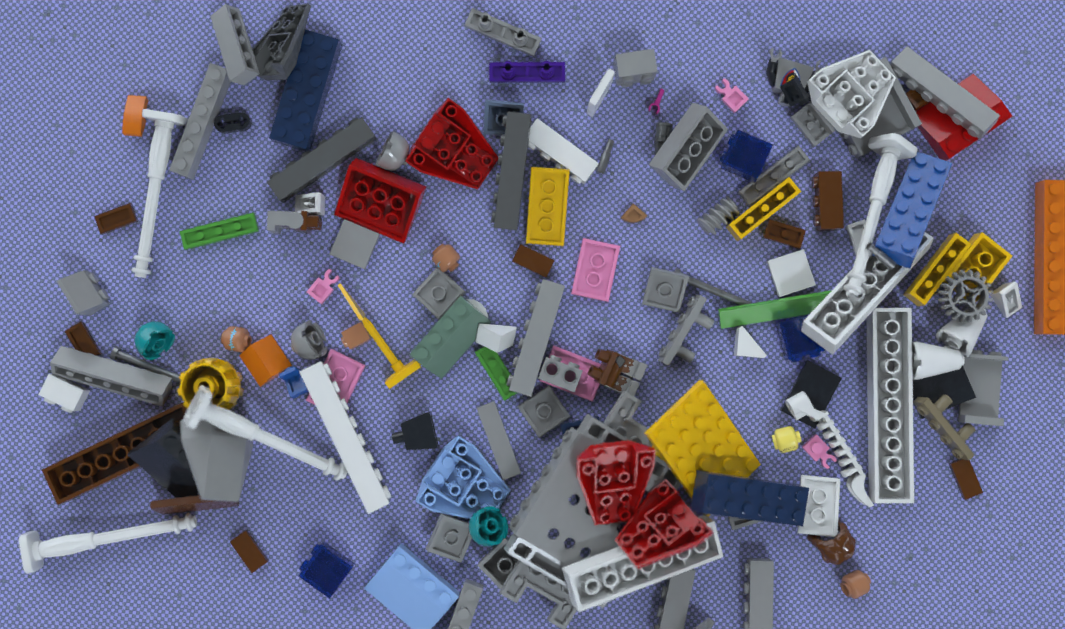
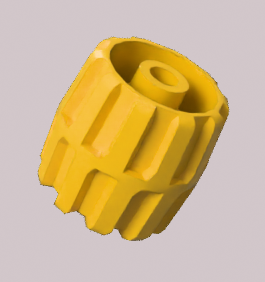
[177,358,244,410]

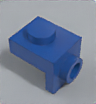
[279,366,309,399]

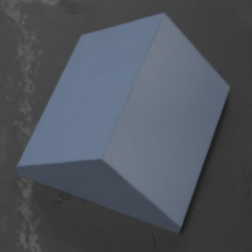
[483,100,524,136]

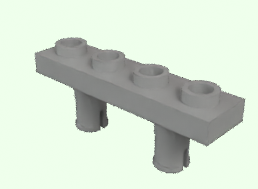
[465,8,542,57]
[658,295,714,366]

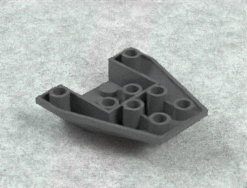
[252,3,311,81]

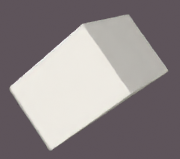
[295,192,325,215]
[989,282,1022,318]
[475,323,517,353]
[734,326,767,358]

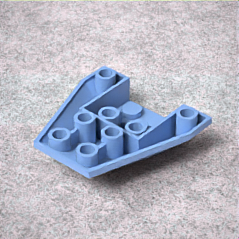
[415,435,511,519]

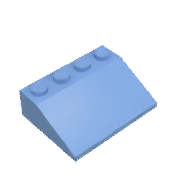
[364,543,460,629]

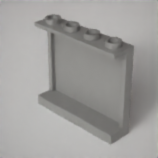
[839,57,922,159]

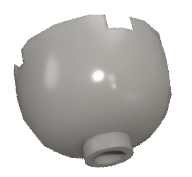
[375,131,409,170]
[291,320,327,360]

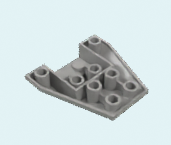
[180,419,253,502]

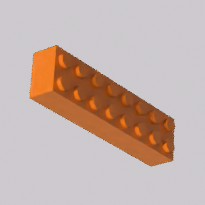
[1034,180,1065,335]

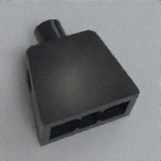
[392,411,439,450]

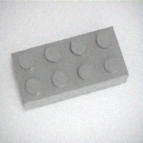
[649,103,728,191]

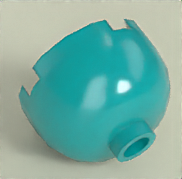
[134,321,175,360]
[468,506,509,547]

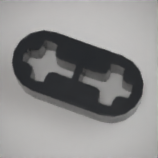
[214,112,252,134]

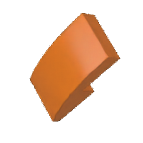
[122,95,149,137]

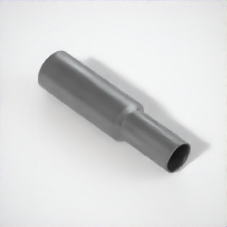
[597,139,614,174]
[866,243,896,269]

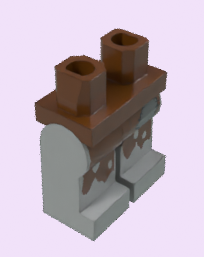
[267,211,322,234]
[587,349,647,396]

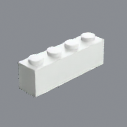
[528,118,599,185]

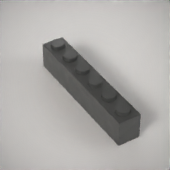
[491,111,532,231]
[267,117,377,203]

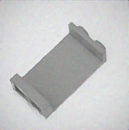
[958,350,1009,426]

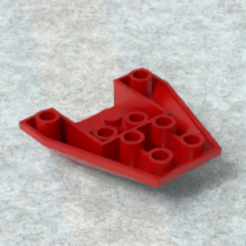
[405,98,499,189]
[576,440,655,526]
[615,479,714,569]

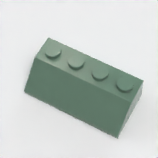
[410,296,492,379]

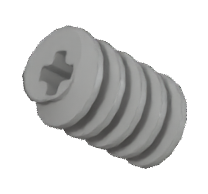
[697,196,740,235]

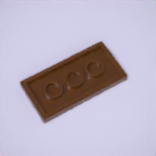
[150,495,239,515]

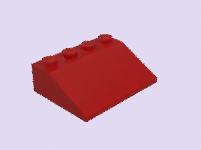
[916,74,1013,161]
[334,158,427,243]

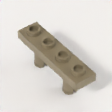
[913,394,976,460]

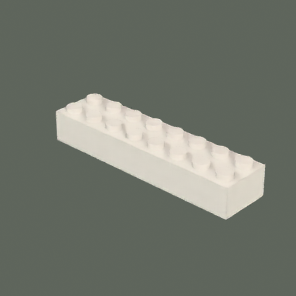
[801,232,934,355]
[299,361,391,514]
[562,515,723,612]

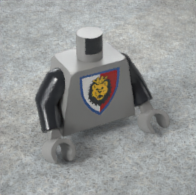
[766,48,828,106]

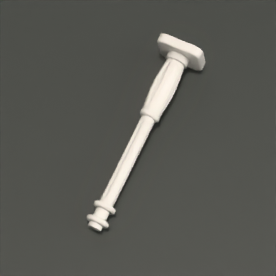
[131,109,188,278]
[843,133,918,298]
[183,385,348,481]
[19,513,197,574]

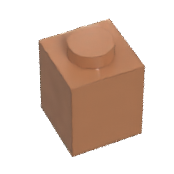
[341,322,373,350]

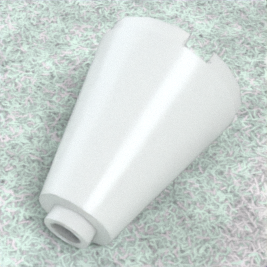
[936,306,987,357]
[912,341,965,380]

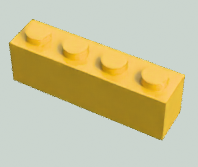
[726,177,801,242]
[903,232,972,306]

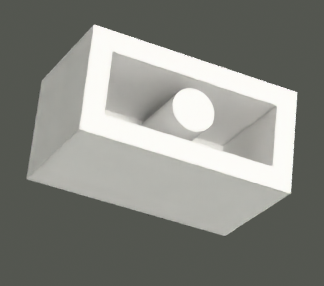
[39,374,90,413]

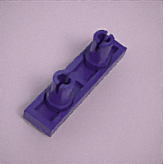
[489,61,565,83]

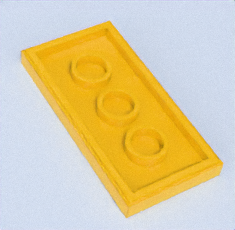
[526,166,570,246]

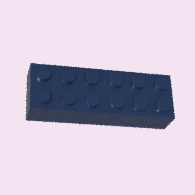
[269,29,343,152]
[691,470,809,526]

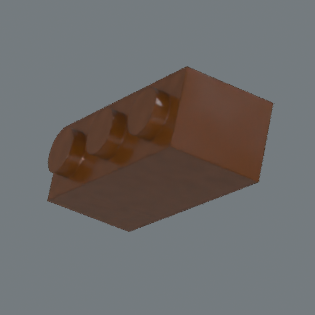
[812,171,844,231]

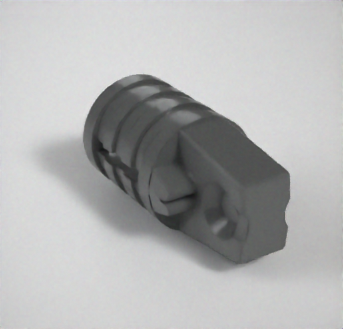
[654,122,673,155]

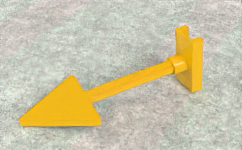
[337,283,421,389]

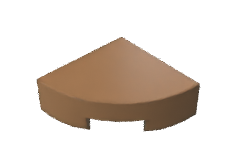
[621,203,647,223]

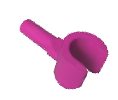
[649,89,665,114]

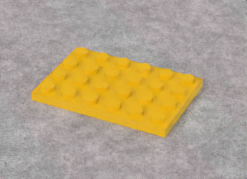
[644,380,761,517]

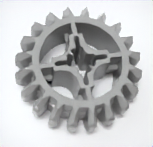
[938,270,994,322]

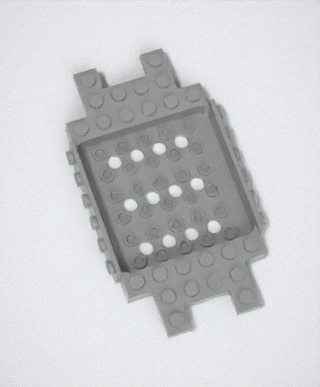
[499,390,681,629]

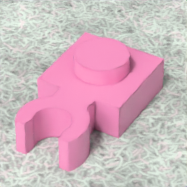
[714,78,749,113]
[307,269,340,304]
[802,434,837,469]

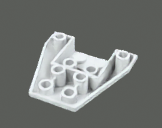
[807,50,896,138]

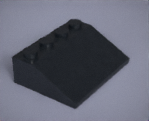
[128,418,200,498]

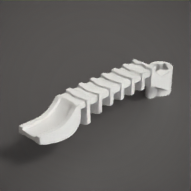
[785,391,874,507]

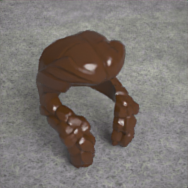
[807,519,856,565]

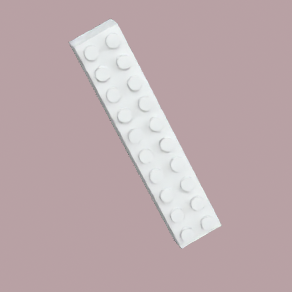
[866,308,914,503]

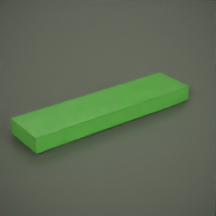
[180,212,260,250]

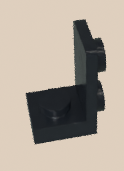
[780,76,811,107]

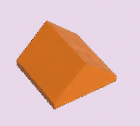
[239,334,292,387]

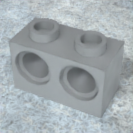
[538,355,583,392]

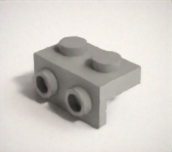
[790,101,835,148]

